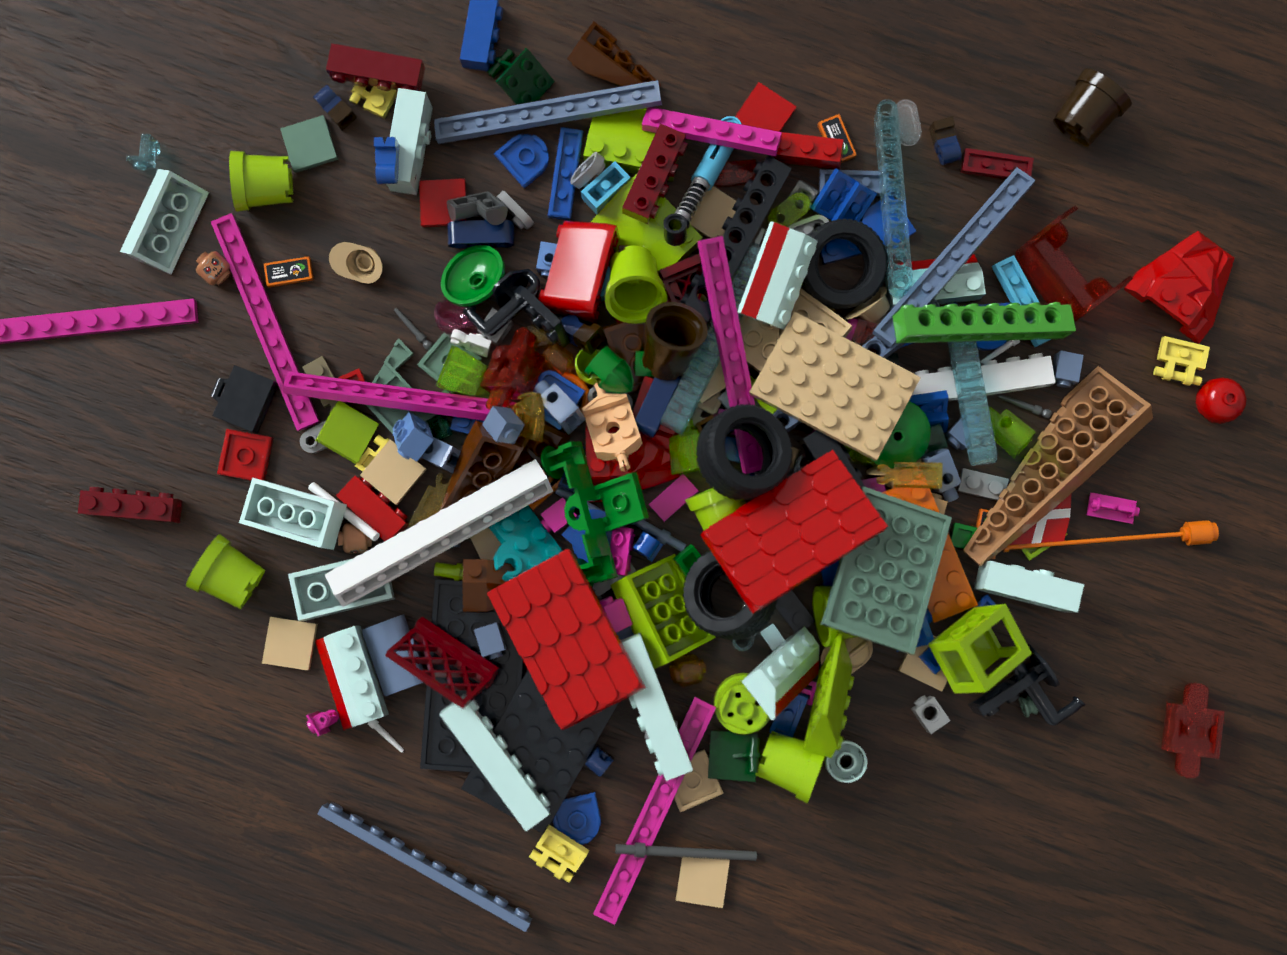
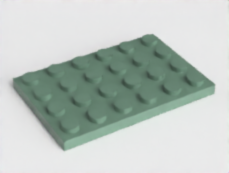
[821,486,952,655]

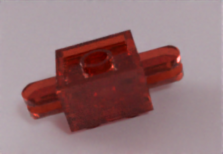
[480,327,546,410]
[1161,683,1225,779]

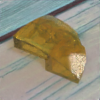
[508,392,544,442]

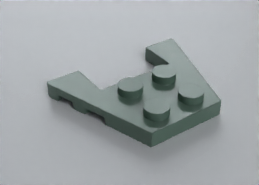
[366,338,449,434]

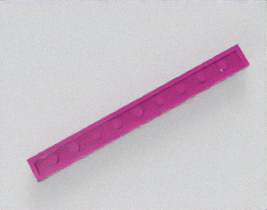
[211,213,320,431]
[697,236,763,474]
[0,298,198,344]
[283,372,520,421]
[593,697,716,925]

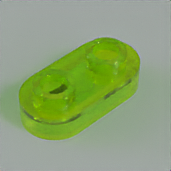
[769,193,811,227]

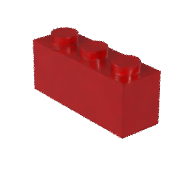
[772,132,844,170]
[336,475,409,542]

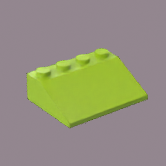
[583,108,678,182]
[591,174,703,272]
[610,554,716,669]
[803,633,854,758]

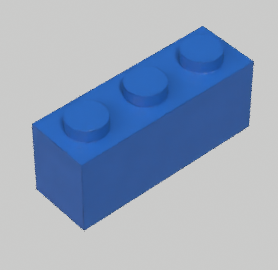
[460,0,503,71]

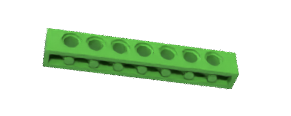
[892,302,1076,343]

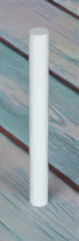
[308,482,380,541]

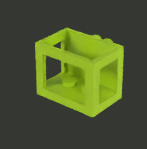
[928,604,1032,693]

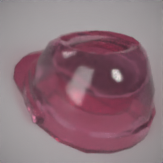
[434,300,474,334]

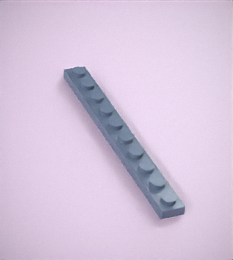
[434,80,662,144]
[873,167,1035,348]
[318,802,532,932]

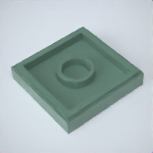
[280,115,338,173]
[417,330,482,394]

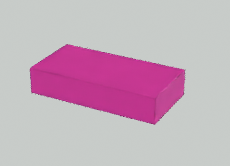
[649,474,698,522]

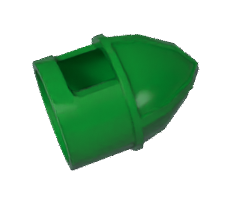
[584,346,634,394]

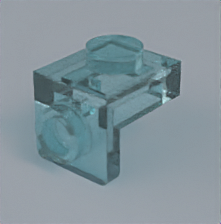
[126,134,160,170]

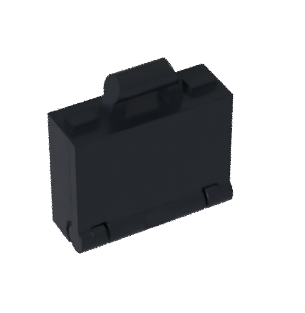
[211,365,278,434]

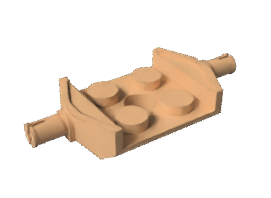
[582,382,642,471]

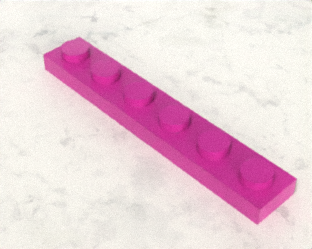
[641,107,782,156]

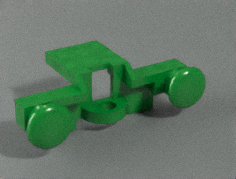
[540,441,649,588]

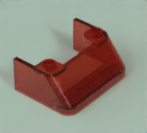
[1015,205,1133,322]

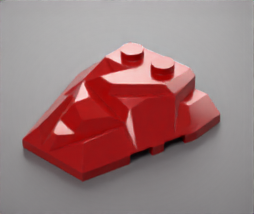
[1124,231,1235,344]
[585,423,680,502]

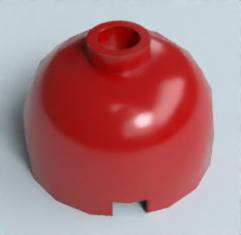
[1196,377,1247,424]

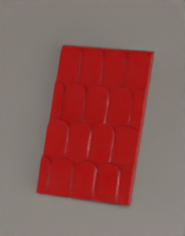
[700,450,888,614]
[487,549,646,730]

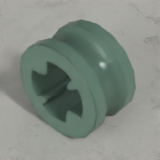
[1018,695,1038,718]

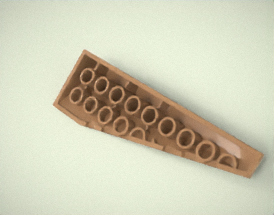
[963,366,1153,567]

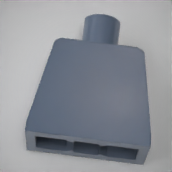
[535,380,585,435]
[421,437,461,474]
[919,447,961,502]

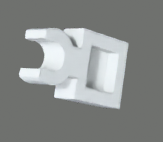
[450,329,492,357]

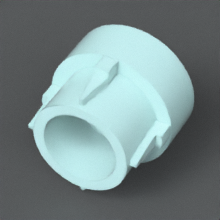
[825,740,867,783]

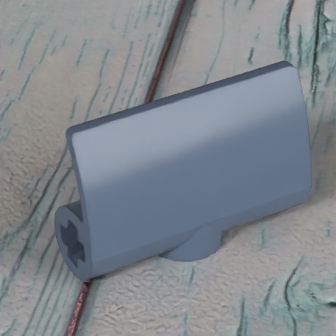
[362,615,424,696]

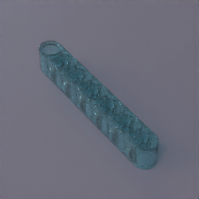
[947,320,997,466]

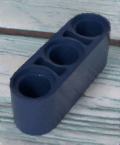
[448,220,514,249]
[635,376,682,438]

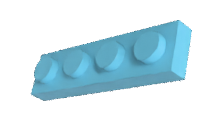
[992,255,1051,347]

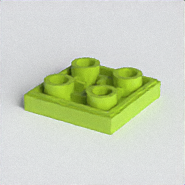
[315,401,379,464]

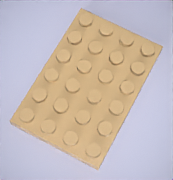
[749,311,921,461]

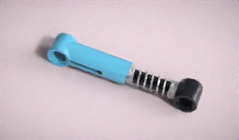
[663,116,741,246]

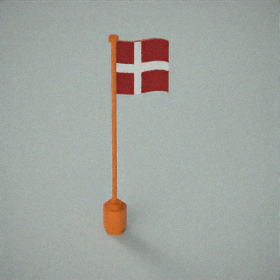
[1003,494,1219,552]

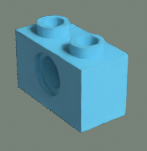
[581,161,631,215]

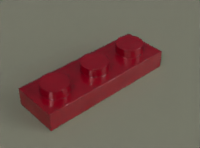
[961,148,1034,179]

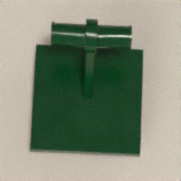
[487,48,555,105]
[708,730,761,782]

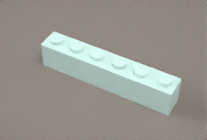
[620,633,693,781]
[440,694,551,831]

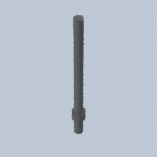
[615,843,757,861]

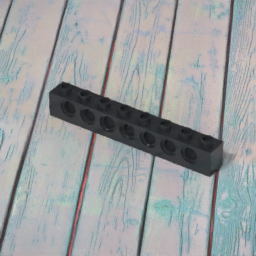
[680,155,792,324]

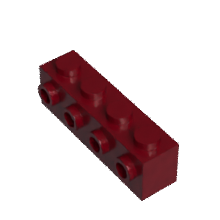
[326,43,425,91]
[622,123,688,224]
[78,487,183,523]

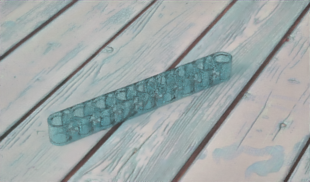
[874,99,913,298]
[660,242,761,435]

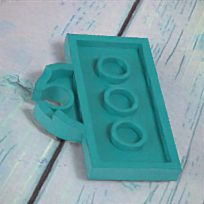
[489,506,563,582]

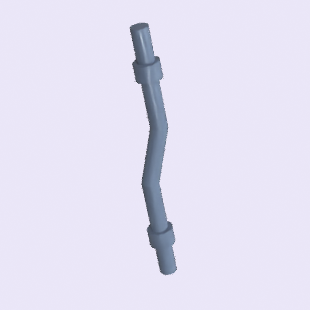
[555,487,686,552]

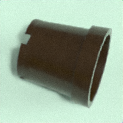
[1053,69,1132,147]
[642,302,708,381]

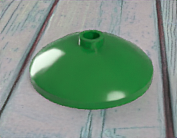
[441,245,505,307]
[871,401,931,469]

